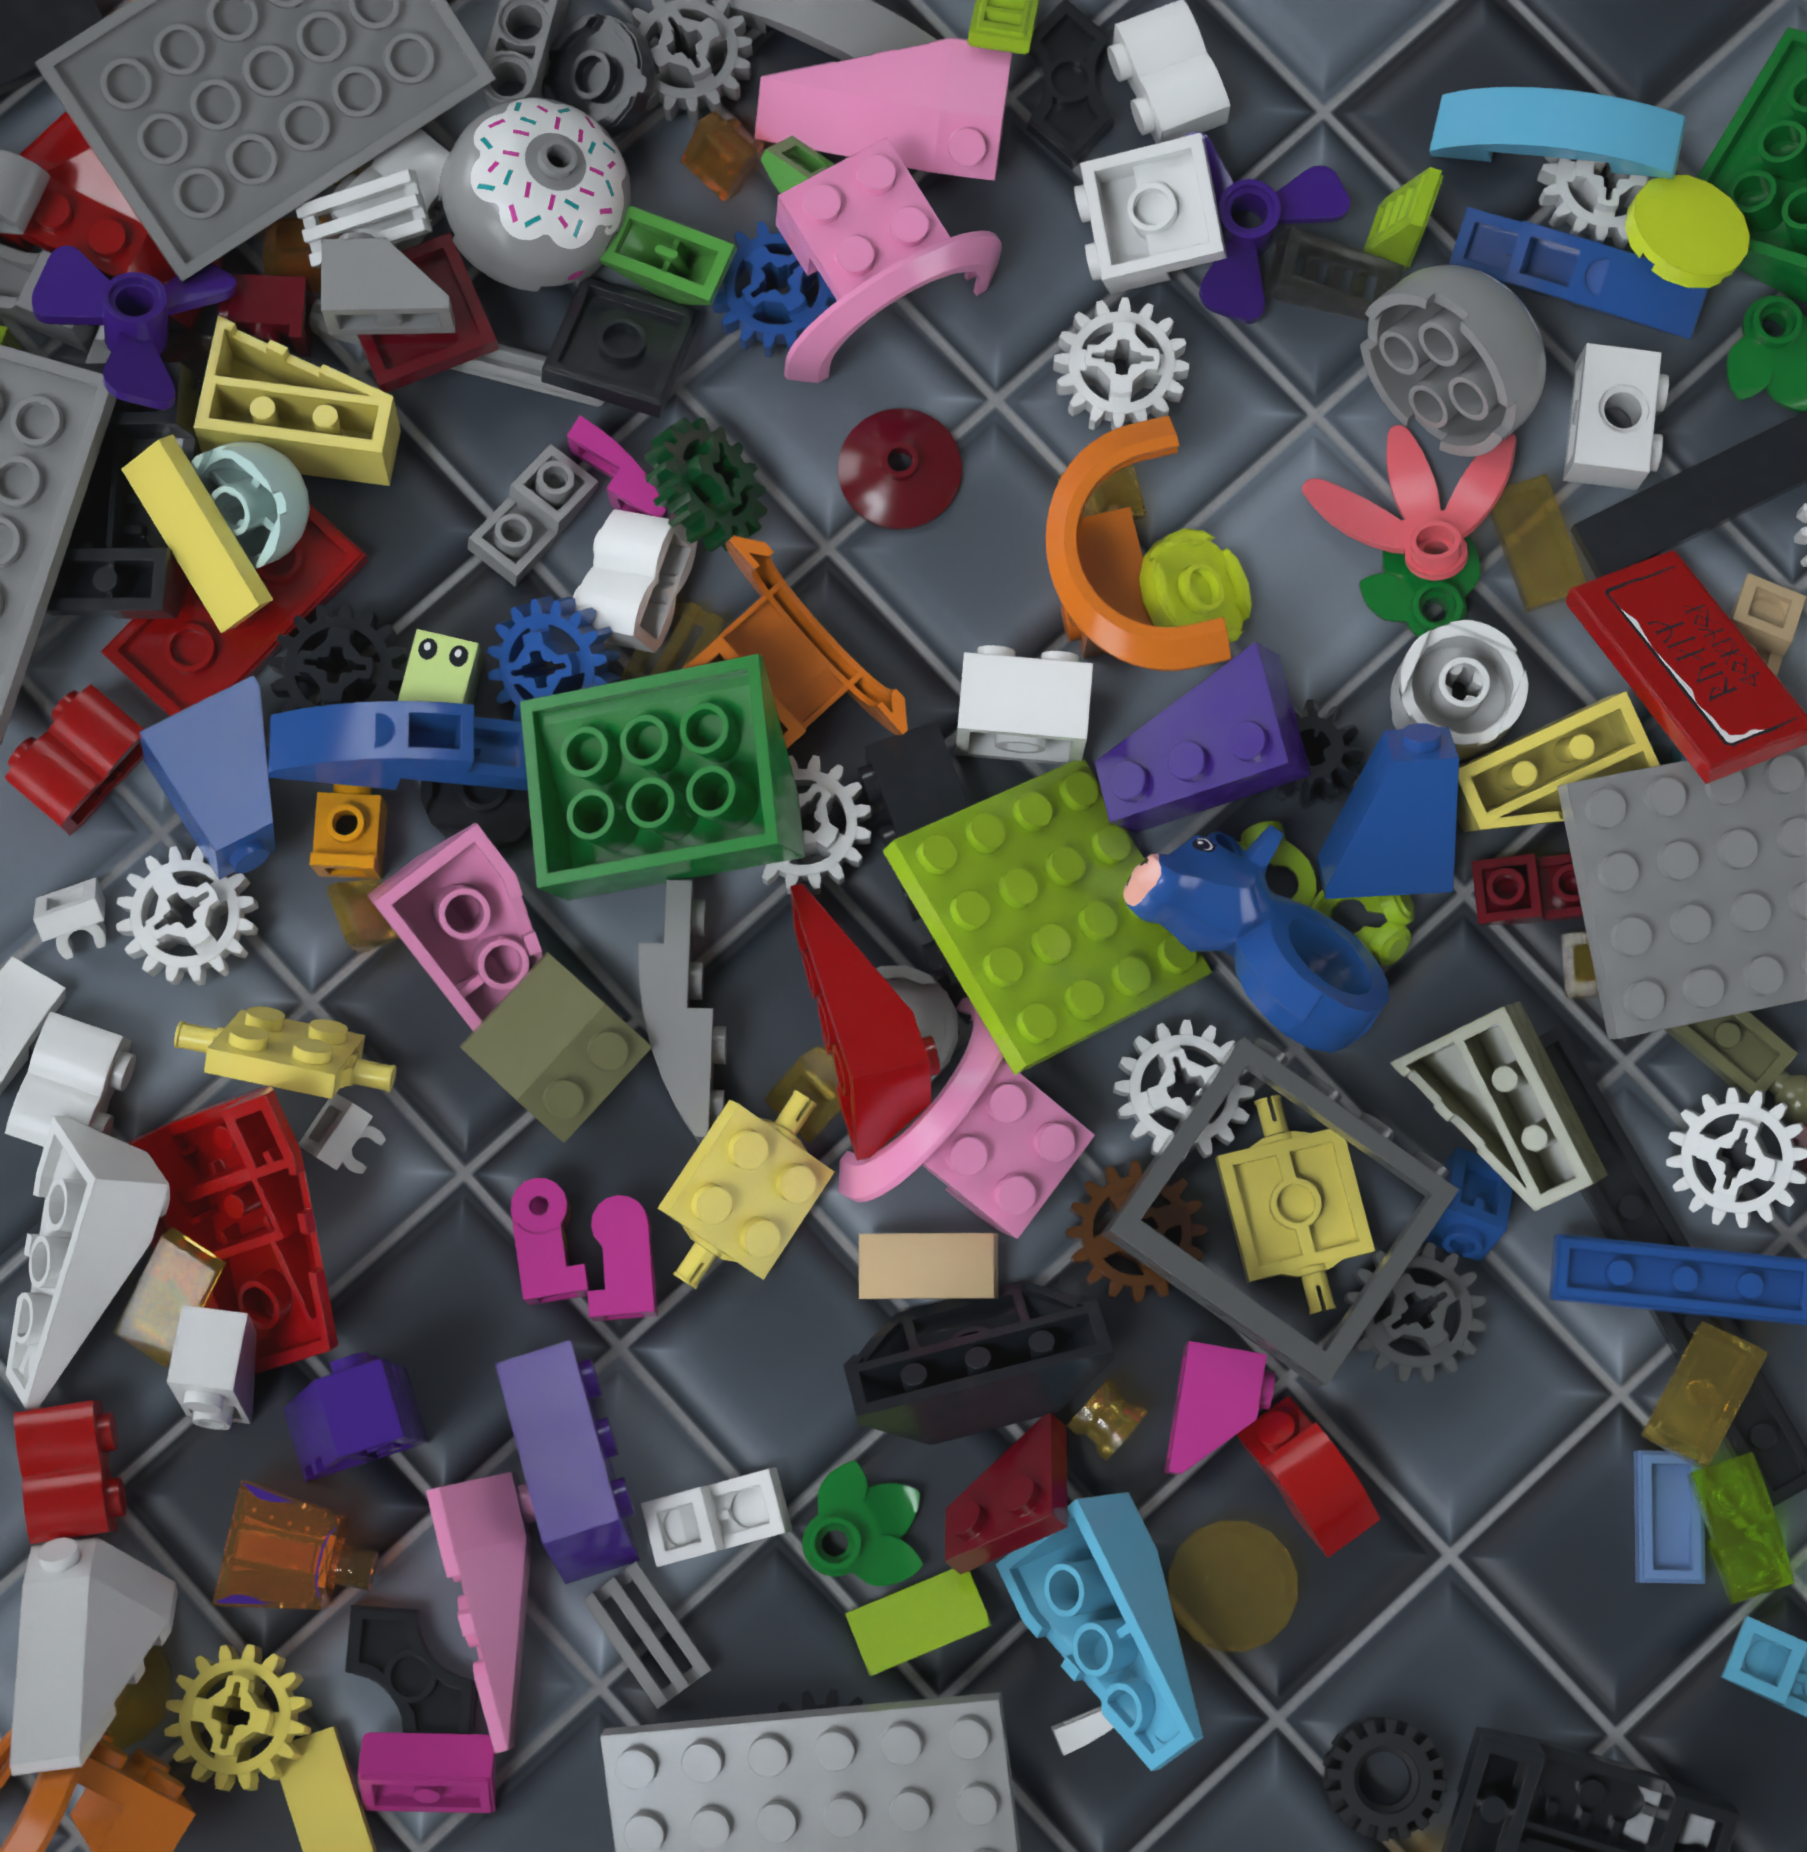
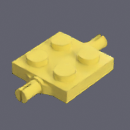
[174,1006,396,1099]
[658,1090,834,1289]
[1215,1095,1375,1315]

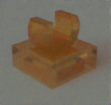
[680,110,764,202]

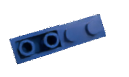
[1449,207,1709,340]
[268,701,528,791]

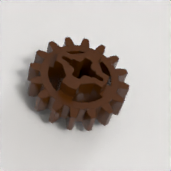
[1065,1161,1208,1304]

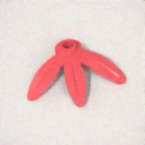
[1302,425,1517,581]

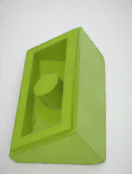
[845,1569,992,1676]

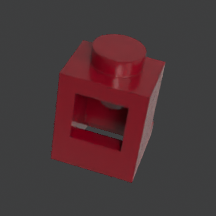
[218,274,316,357]

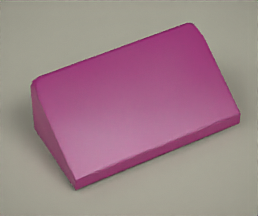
[357,1732,496,1813]

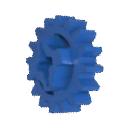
[712,221,837,358]
[487,596,621,722]

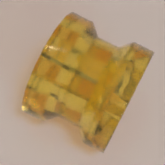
[1066,1377,1148,1461]

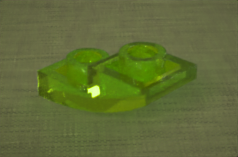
[1687,1452,1795,1605]

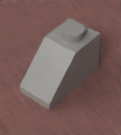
[321,232,455,335]

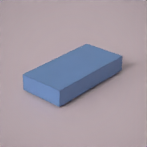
[1633,1450,1705,1584]

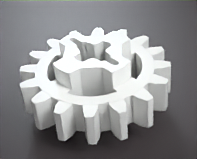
[1537,157,1658,250]
[1053,297,1189,431]
[750,755,871,895]
[116,846,259,986]
[1113,1020,1255,1162]
[1666,1087,1807,1228]

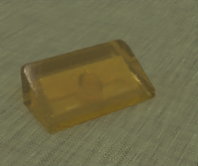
[1640,1321,1768,1468]

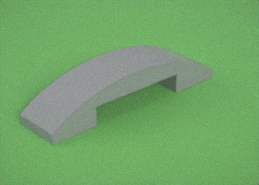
[711,0,937,61]

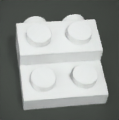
[1074,133,1227,294]

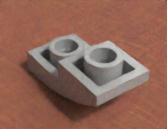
[467,444,599,587]

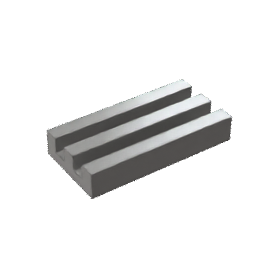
[582,1561,712,1709]

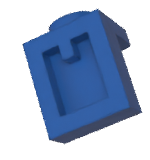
[1425,1146,1513,1261]

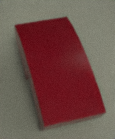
[1471,853,1584,926]

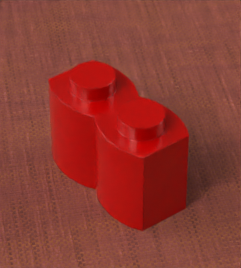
[4,684,144,836]
[14,1400,127,1544]

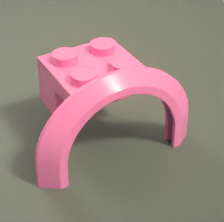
[776,137,1002,383]
[838,997,1095,1239]

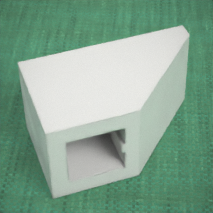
[167,1305,257,1430]

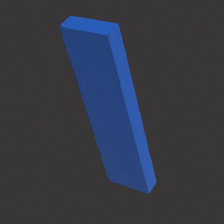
[1549,1234,1807,1326]

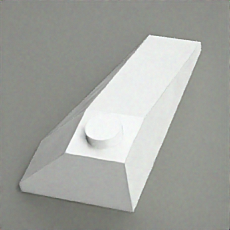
[6,1116,170,1409]
[9,1537,178,1776]

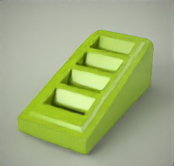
[967,0,1040,55]
[1363,167,1444,271]

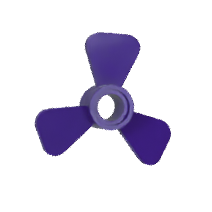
[1183,132,1351,324]
[32,245,236,410]

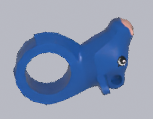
[1123,825,1390,1053]

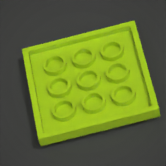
[883,757,1213,1076]

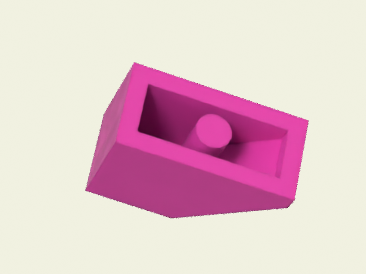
[1164,1341,1275,1475]

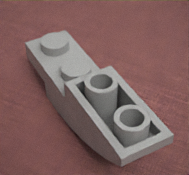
[638,880,727,1144]

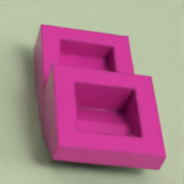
[567,416,668,519]

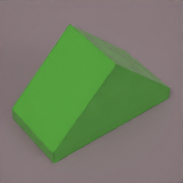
[599,205,737,305]

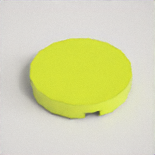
[1625,175,1750,288]
[1139,528,1252,644]

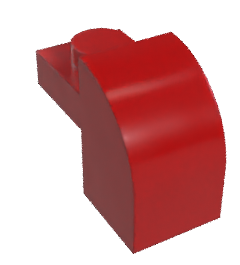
[1237,1396,1381,1558]

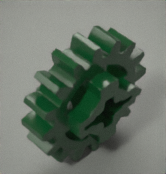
[644,417,767,552]

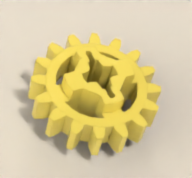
[164,1644,312,1792]

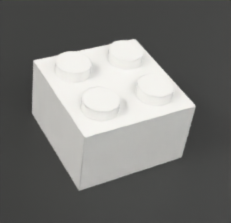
[955,645,1093,765]

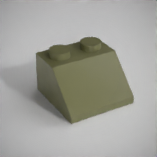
[459,952,652,1143]

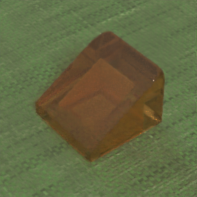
[263,216,329,292]

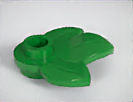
[1726,295,1807,413]
[1359,535,1480,638]
[802,1460,923,1586]

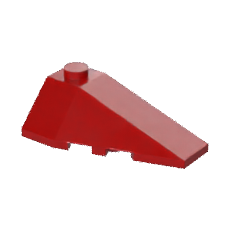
[790,883,940,1161]

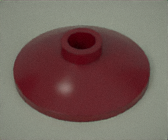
[838,408,962,530]

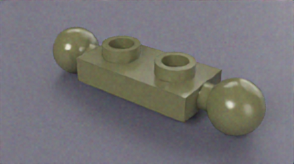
[1664,1012,1807,1124]

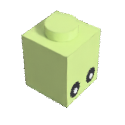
[398,629,485,704]

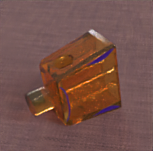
[212,1480,379,1610]

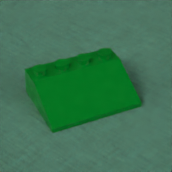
[1697,27,1807,303]
[520,654,805,901]

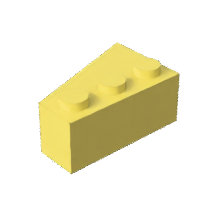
[194,316,401,486]
[1457,691,1660,833]

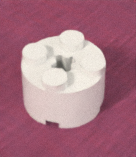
[1390,620,1529,761]

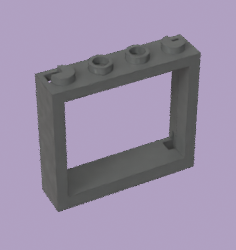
[1101,1037,1459,1386]

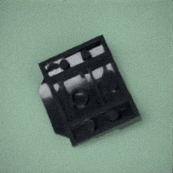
[46,362,201,619]
[1441,1727,1741,1852]

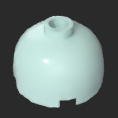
[191,441,310,569]

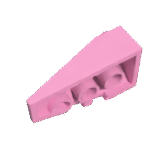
[754,37,1012,181]
[366,823,542,1031]
[426,1472,536,1754]

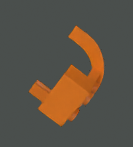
[1045,415,1232,671]
[682,536,908,748]
[0,1728,196,1852]

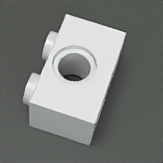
[1563,343,1669,490]

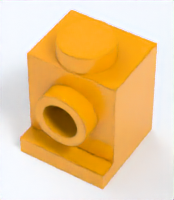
[309,784,388,880]

